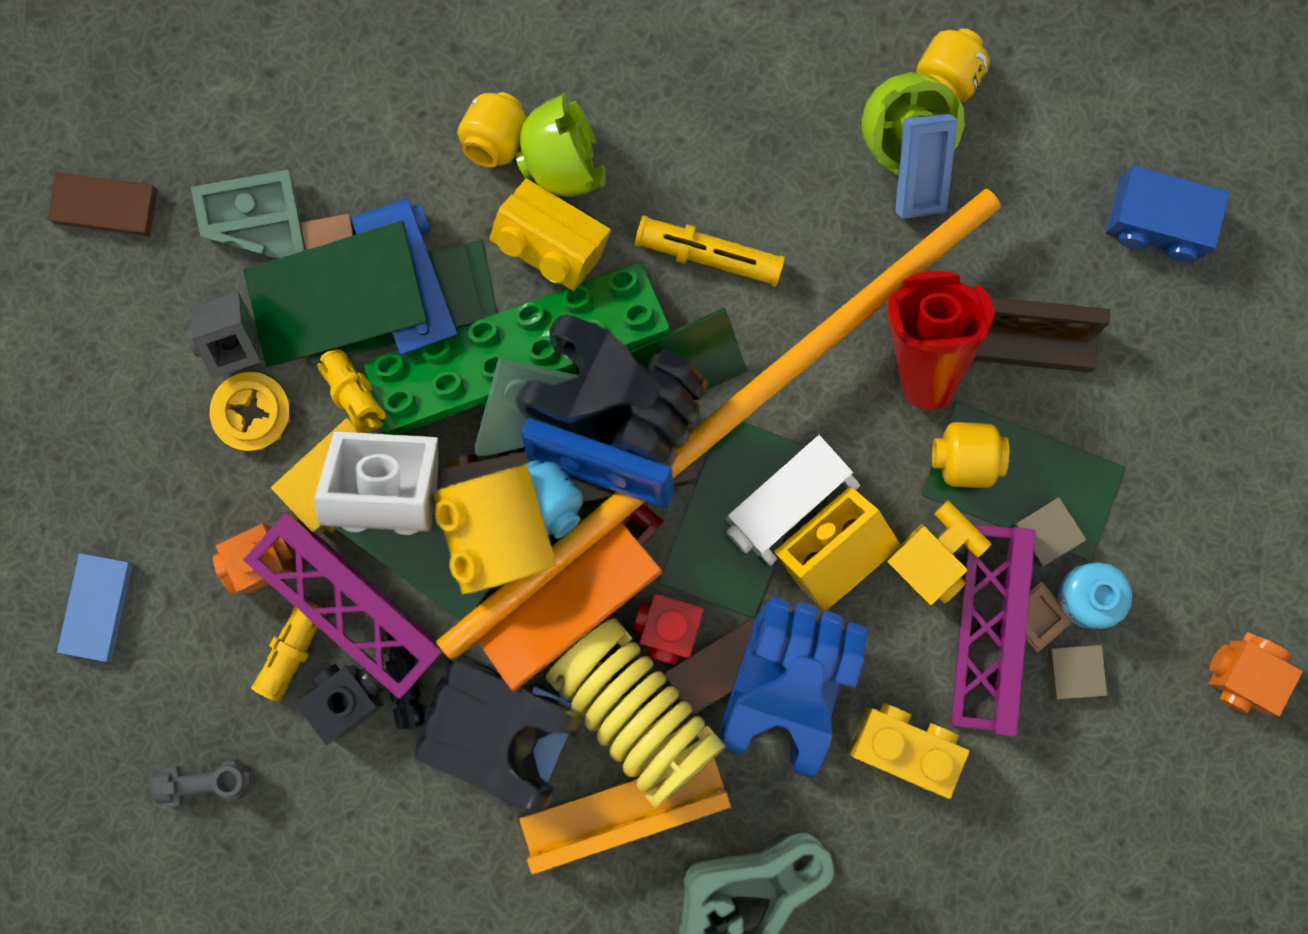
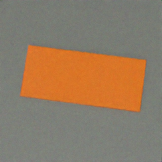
[477,522,663,692]

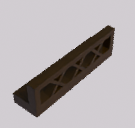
[973,297,1110,373]

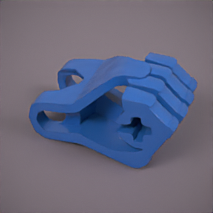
[719,597,868,778]

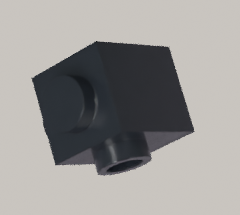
[296,664,384,745]

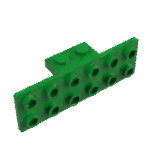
[364,263,670,435]

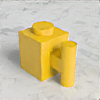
[886,500,992,605]

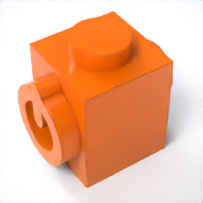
[213,523,296,595]
[1208,632,1303,717]

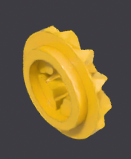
[210,372,291,451]

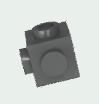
[186,291,261,378]

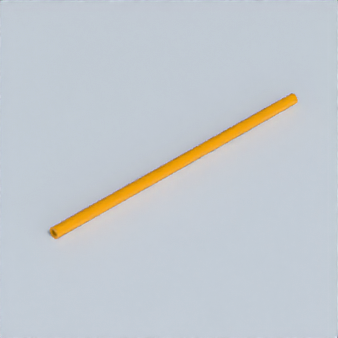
[436,189,1001,661]

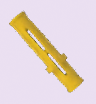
[634,215,785,287]

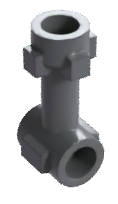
[152,759,255,807]

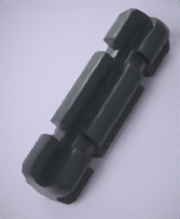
[382,632,424,730]

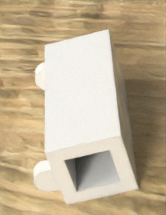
[725,435,860,566]

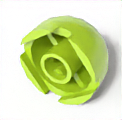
[861,72,965,175]
[516,93,606,198]

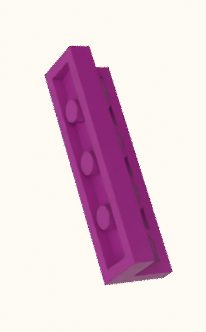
[243,513,443,699]
[951,524,1036,737]

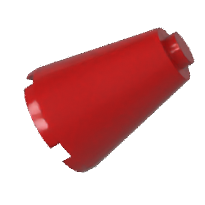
[887,271,994,410]

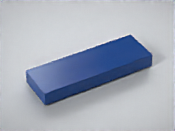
[520,418,675,509]

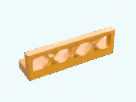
[519,758,731,874]

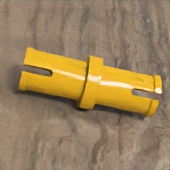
[317,349,386,433]
[251,601,327,702]

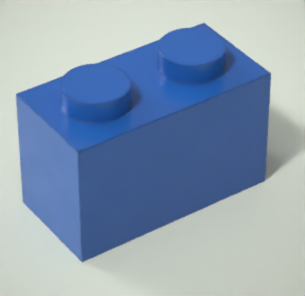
[1106,165,1230,262]

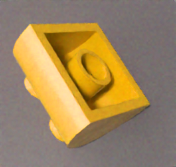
[433,465,557,594]

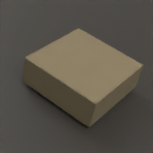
[1015,497,1086,566]
[1048,645,1107,700]

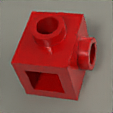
[633,594,704,665]

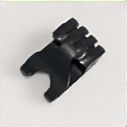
[515,314,708,467]
[414,654,583,810]

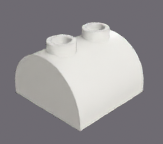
[314,432,438,535]

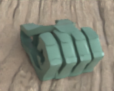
[679,832,834,934]

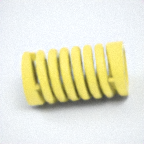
[546,618,726,808]

